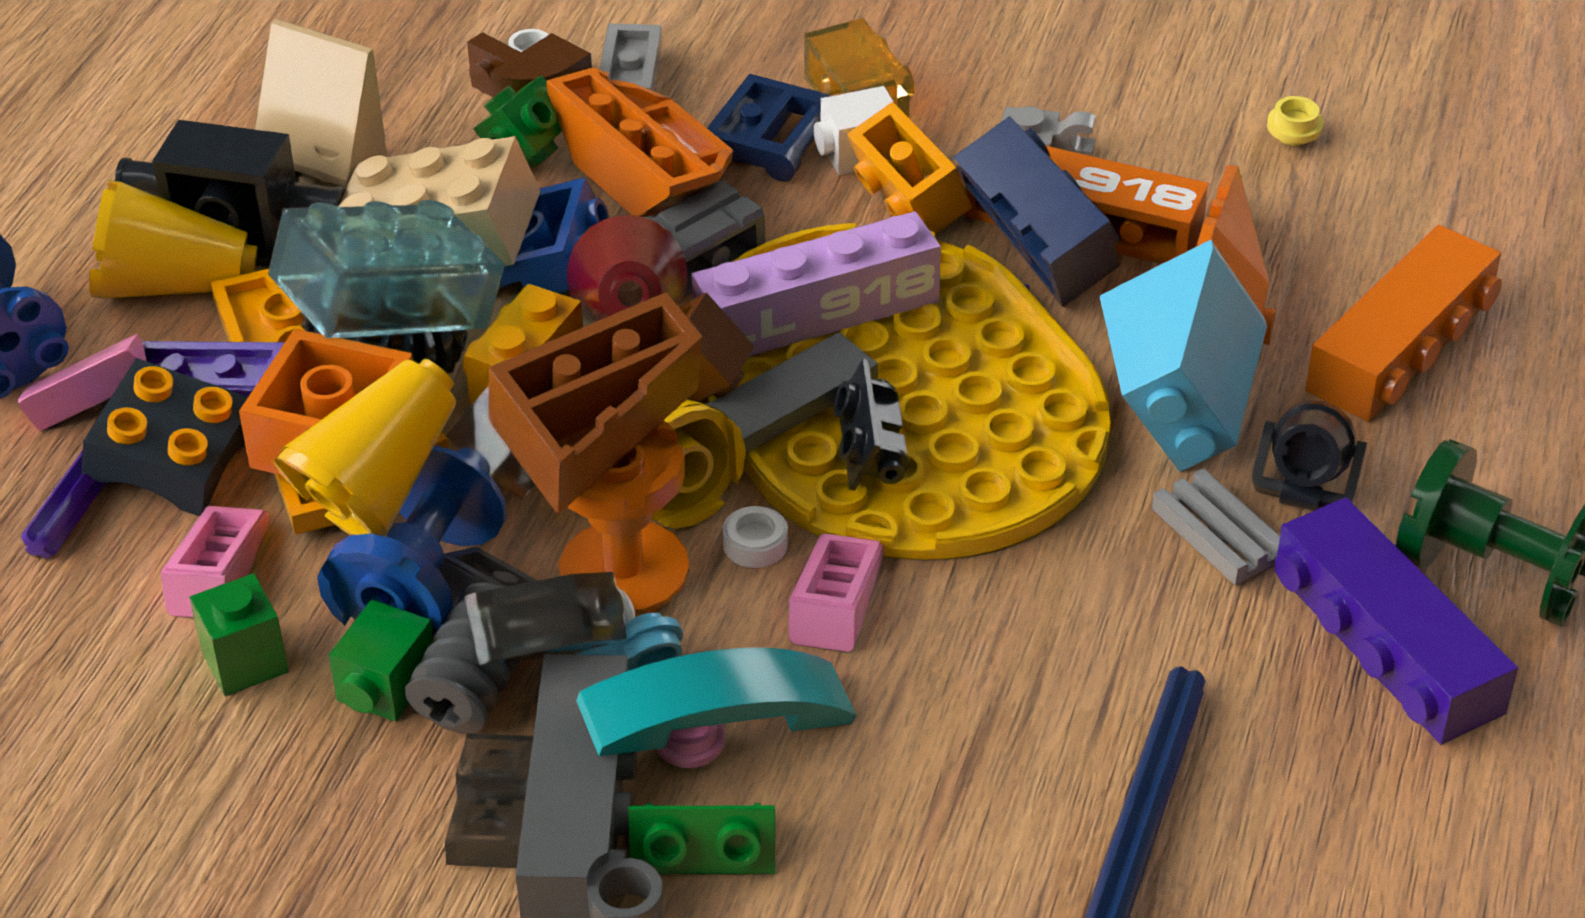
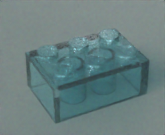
[268,200,505,338]

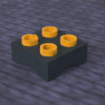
[81,358,248,517]

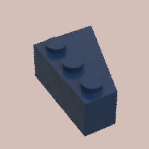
[953,116,1120,307]

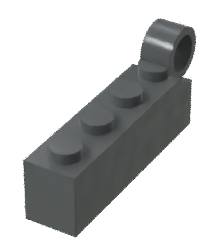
[516,654,664,918]

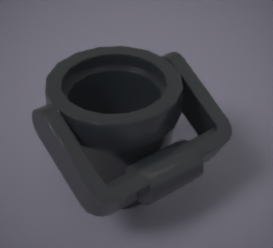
[1252,400,1367,511]

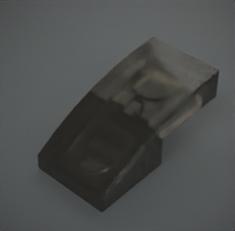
[445,733,533,868]

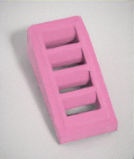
[161,506,270,618]
[789,533,884,652]

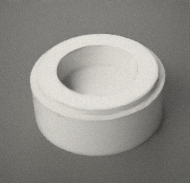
[723,506,788,568]

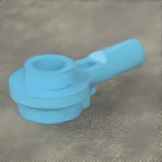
[573,613,683,671]

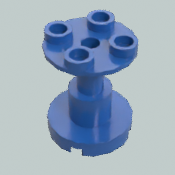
[0,233,69,399]
[317,445,507,637]

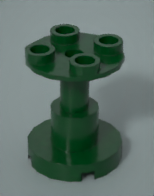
[1395,439,1585,627]

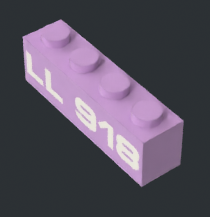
[692,211,941,356]

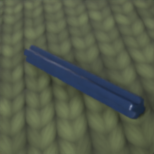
[1084,666,1206,918]

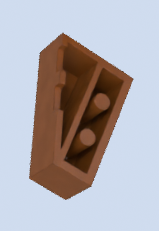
[488,292,703,515]

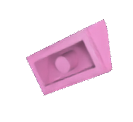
[18,333,147,431]

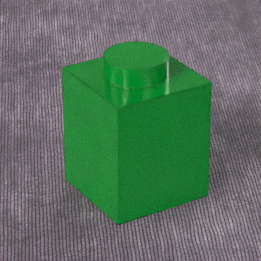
[189,573,289,696]
[328,599,434,722]

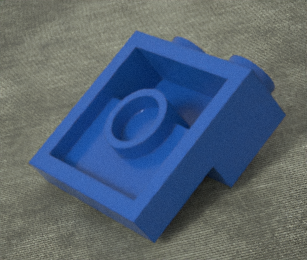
[458,177,610,294]

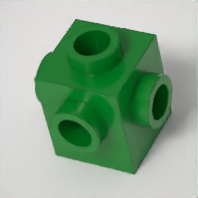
[473,75,562,168]

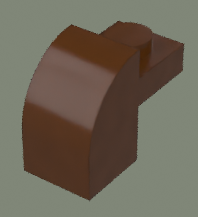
[467,32,592,97]

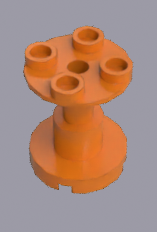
[558,420,690,617]

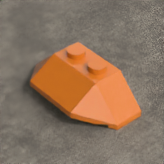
[546,67,733,216]

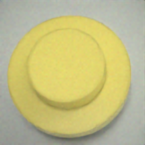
[1267,96,1324,146]

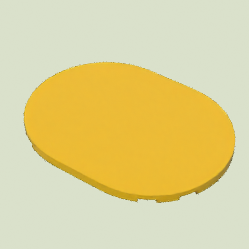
[698,223,1110,560]

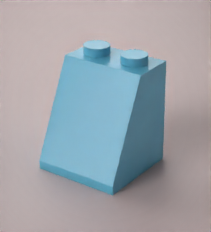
[1100,240,1267,472]

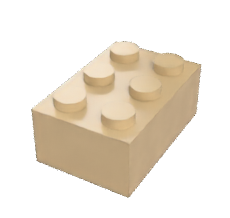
[326,136,540,279]

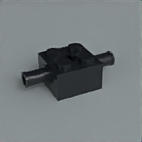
[115,119,346,269]

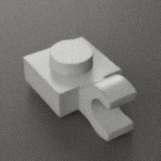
[1001,106,1096,156]

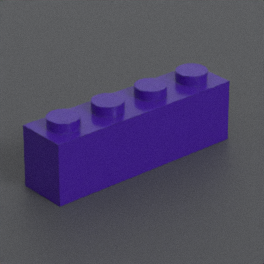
[1274,497,1518,745]

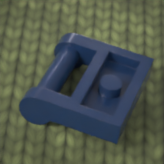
[707,74,830,182]

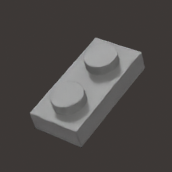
[599,23,662,91]

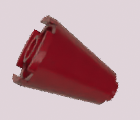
[567,215,687,323]

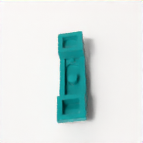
[576,648,857,756]

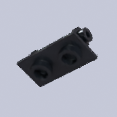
[834,358,909,491]

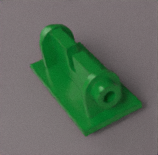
[628,803,776,874]

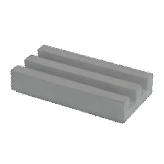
[1152,468,1280,585]

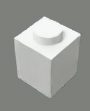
[814,86,893,175]

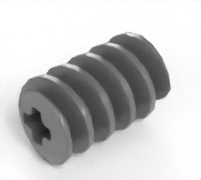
[405,582,532,734]

